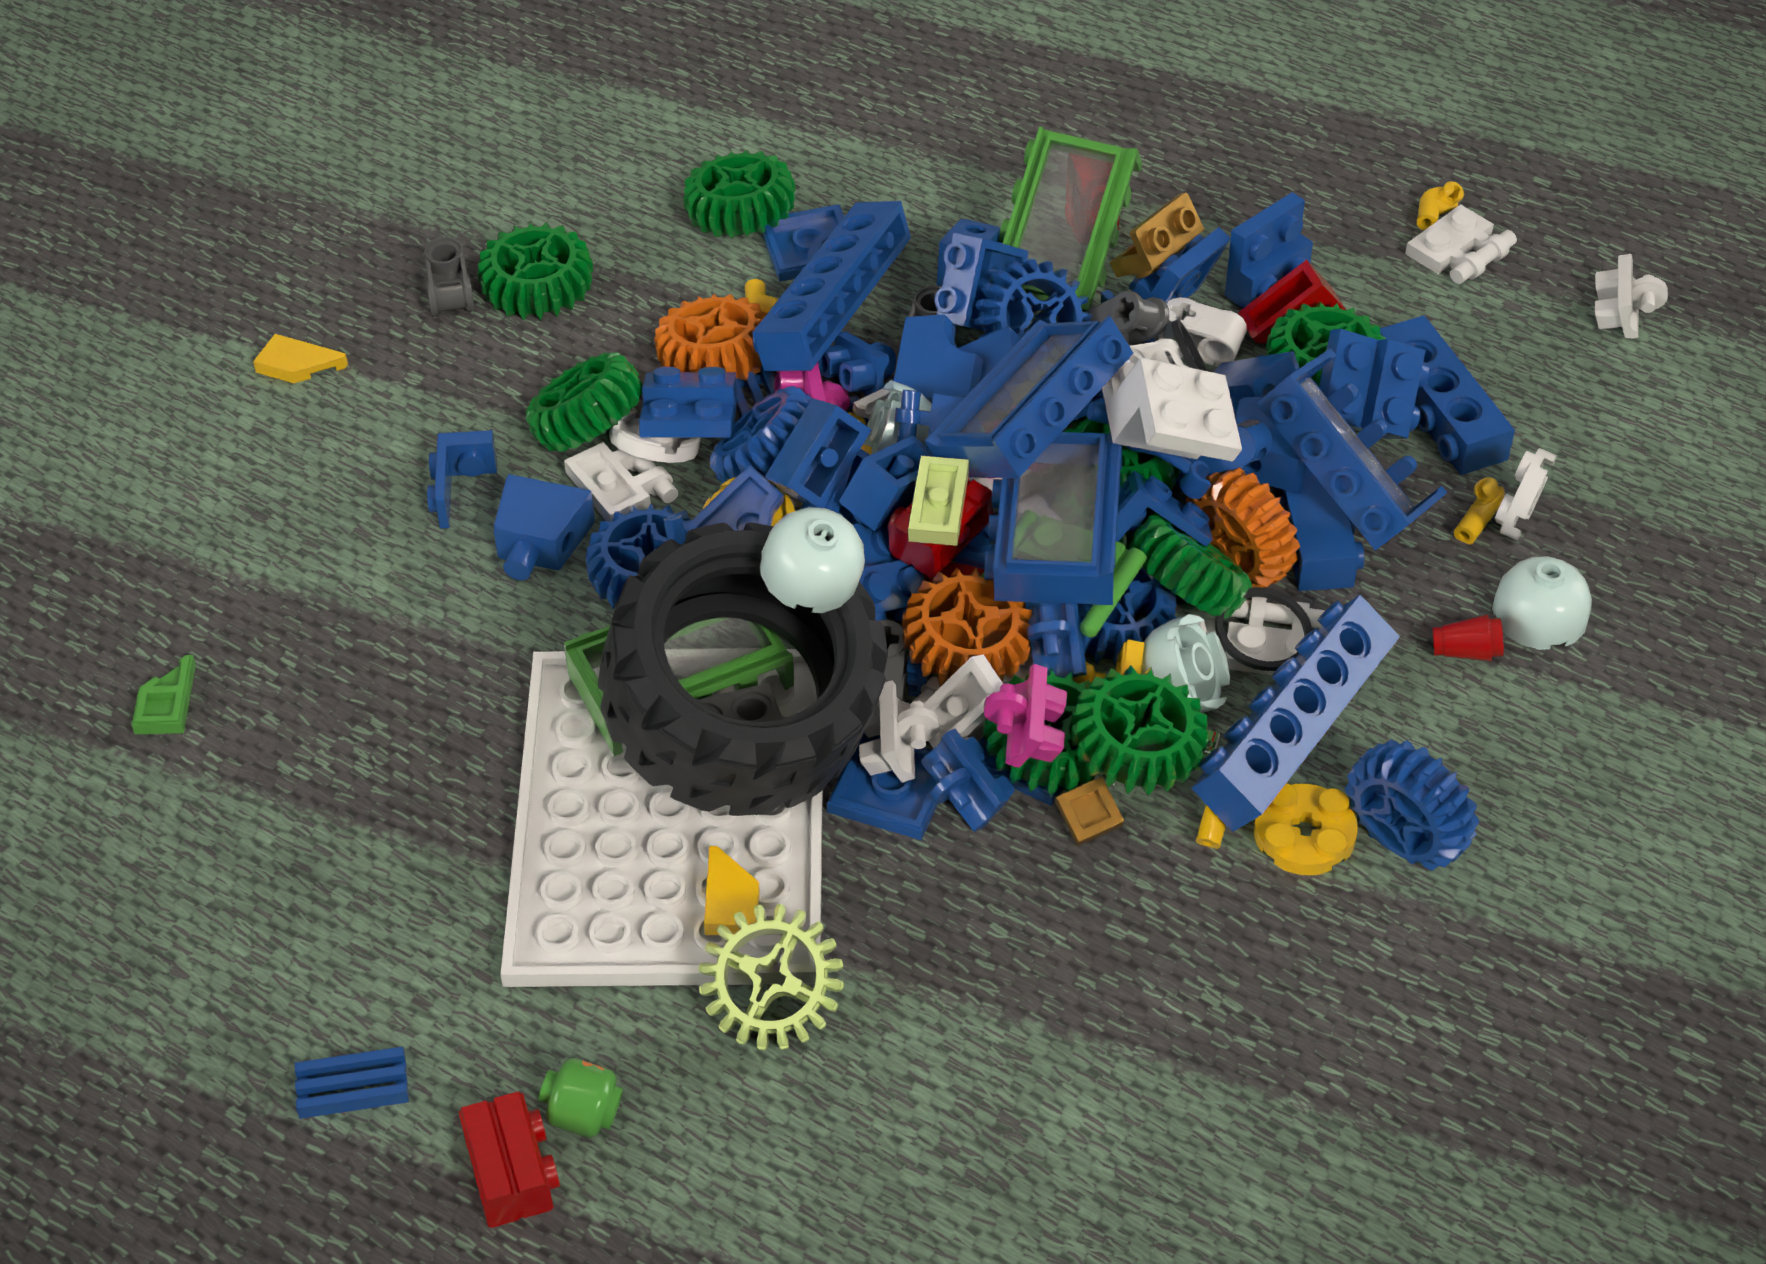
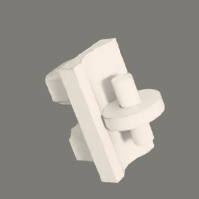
[1595,254,1668,339]
[859,680,940,783]

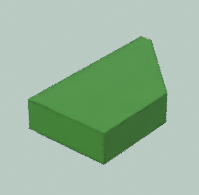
[132,655,196,734]

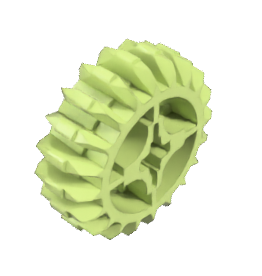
[699,904,844,1051]

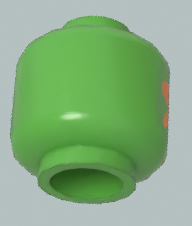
[538,1058,624,1138]

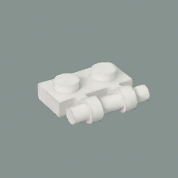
[1405,204,1517,284]
[564,442,678,522]
[1225,597,1325,675]

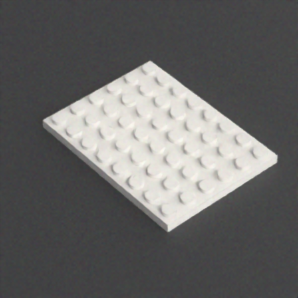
[500,649,823,987]

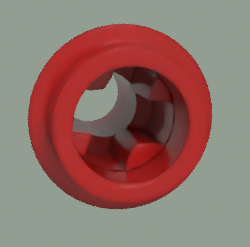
[1432,614,1504,662]

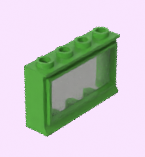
[999,126,1142,314]
[564,618,794,756]

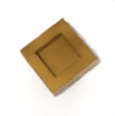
[1055,776,1124,846]

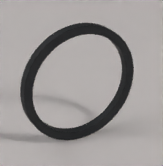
[1172,319,1207,371]
[1215,587,1312,671]

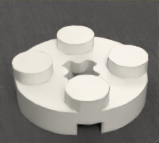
[1495,448,1557,540]

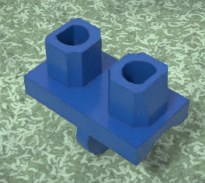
[818,331,896,395]
[1025,602,1087,678]
[921,728,1014,832]

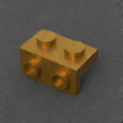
[1109,192,1204,279]

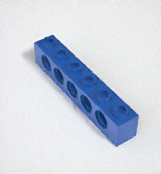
[752,201,911,371]
[1191,595,1400,832]

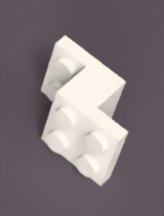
[1102,357,1242,462]

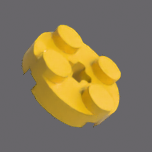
[1254,783,1358,875]

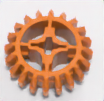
[654,294,767,380]
[1186,467,1300,588]
[902,567,1032,687]

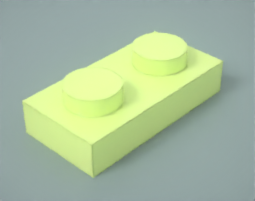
[908,456,969,546]

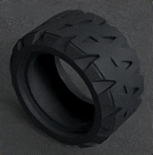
[598,522,888,816]

